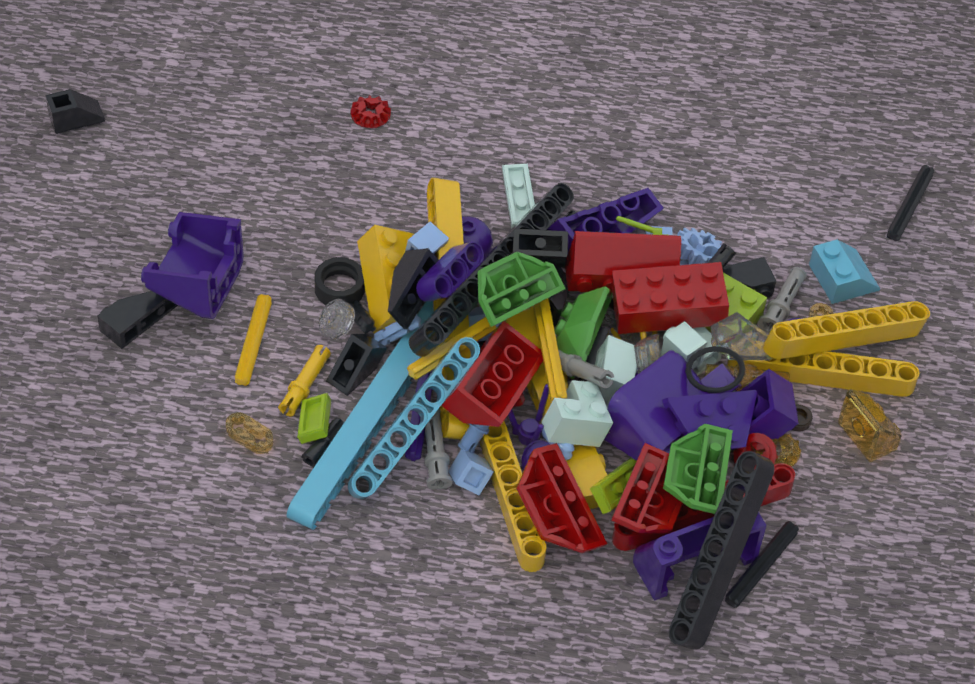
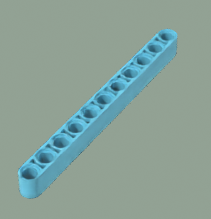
[286,301,434,530]

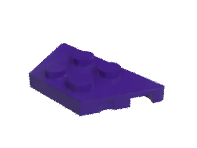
[662,390,757,450]

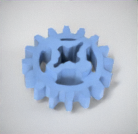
[677,228,722,265]

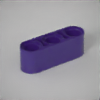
[416,242,484,302]

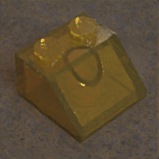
[838,389,902,463]

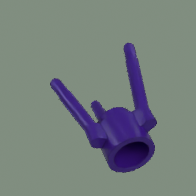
[508,384,549,446]

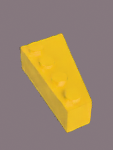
[357,225,414,334]

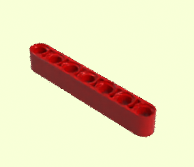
[612,463,795,551]

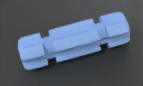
[374,314,422,346]

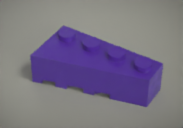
[547,188,664,256]

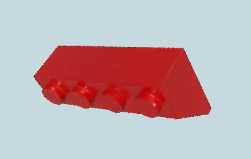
[565,231,682,292]
[441,321,543,427]

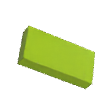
[297,393,331,444]

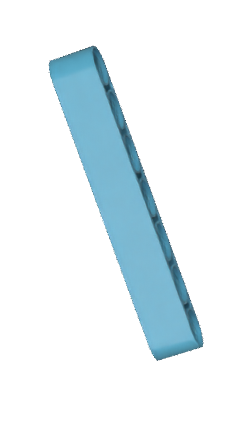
[348,337,480,499]

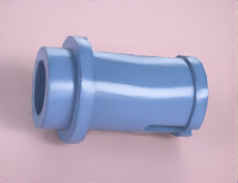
[458,424,489,453]

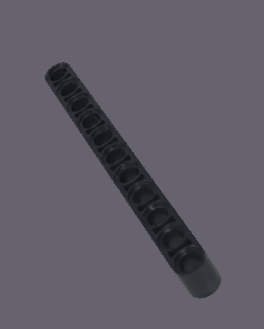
[409,183,574,357]

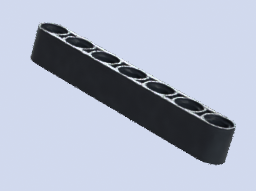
[669,451,775,650]

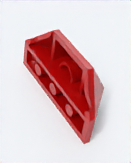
[516,443,608,553]
[611,443,682,533]

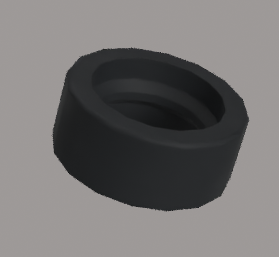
[314,257,365,309]

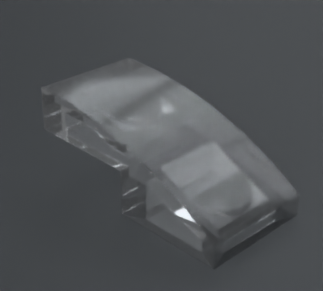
[634,334,662,374]

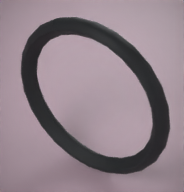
[685,346,745,393]

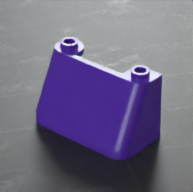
[141,212,244,319]
[604,350,710,461]
[633,512,767,601]

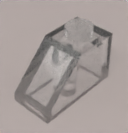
[711,312,772,360]

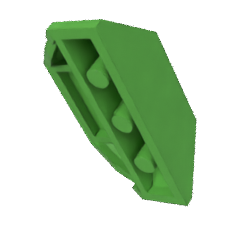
[478,252,565,327]
[554,287,612,379]
[663,424,733,514]

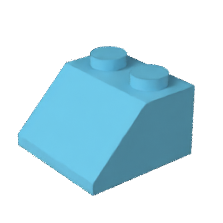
[809,239,880,304]

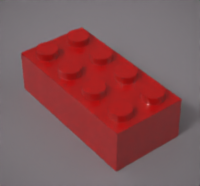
[611,262,729,334]

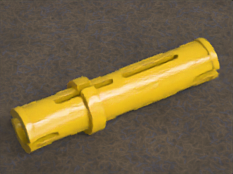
[278,345,331,417]

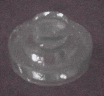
[318,299,355,340]

